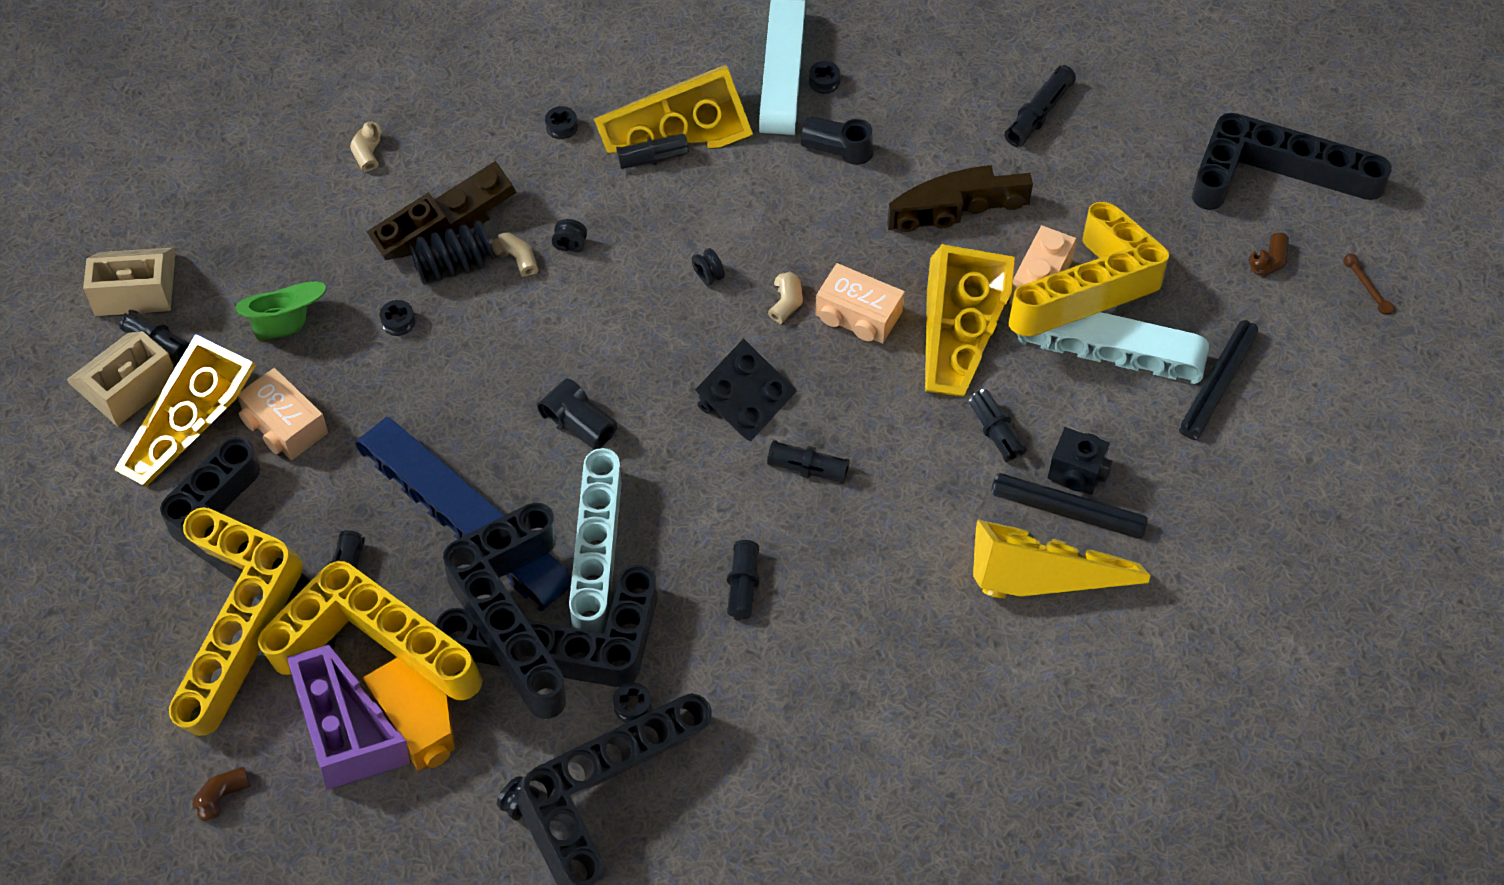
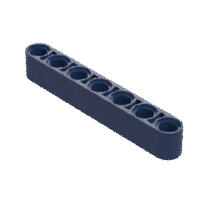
[355,417,572,611]

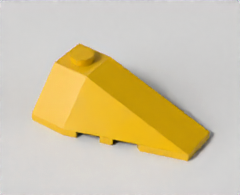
[594,65,753,153]
[925,244,1015,397]
[114,335,256,487]
[973,520,1151,598]

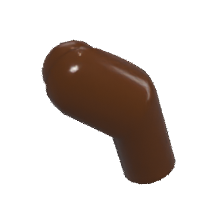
[1249,233,1289,276]
[192,767,250,821]

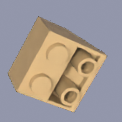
[83,247,176,316]
[67,331,174,427]

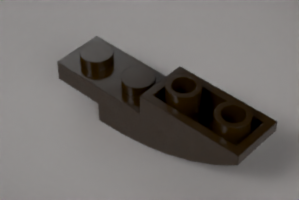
[366,161,517,260]
[887,165,1033,232]

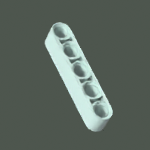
[759,0,806,135]
[1018,312,1209,384]
[569,448,622,633]

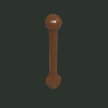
[1344,253,1394,315]

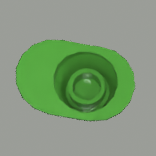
[235,281,327,341]

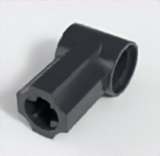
[801,116,873,165]
[537,378,617,450]

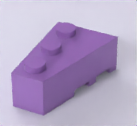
[287,645,410,790]

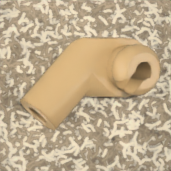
[350,121,382,173]
[492,233,538,277]
[768,272,803,324]

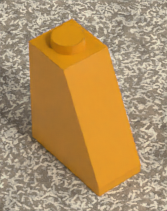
[363,649,455,771]

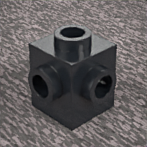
[1047,427,1113,495]

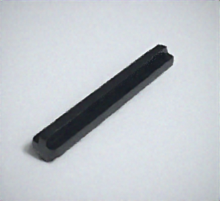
[1179,320,1259,440]
[991,473,1148,538]

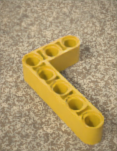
[1009,202,1169,336]
[169,507,303,736]
[258,561,483,700]

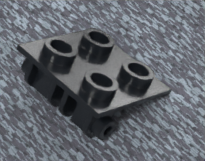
[695,338,797,442]

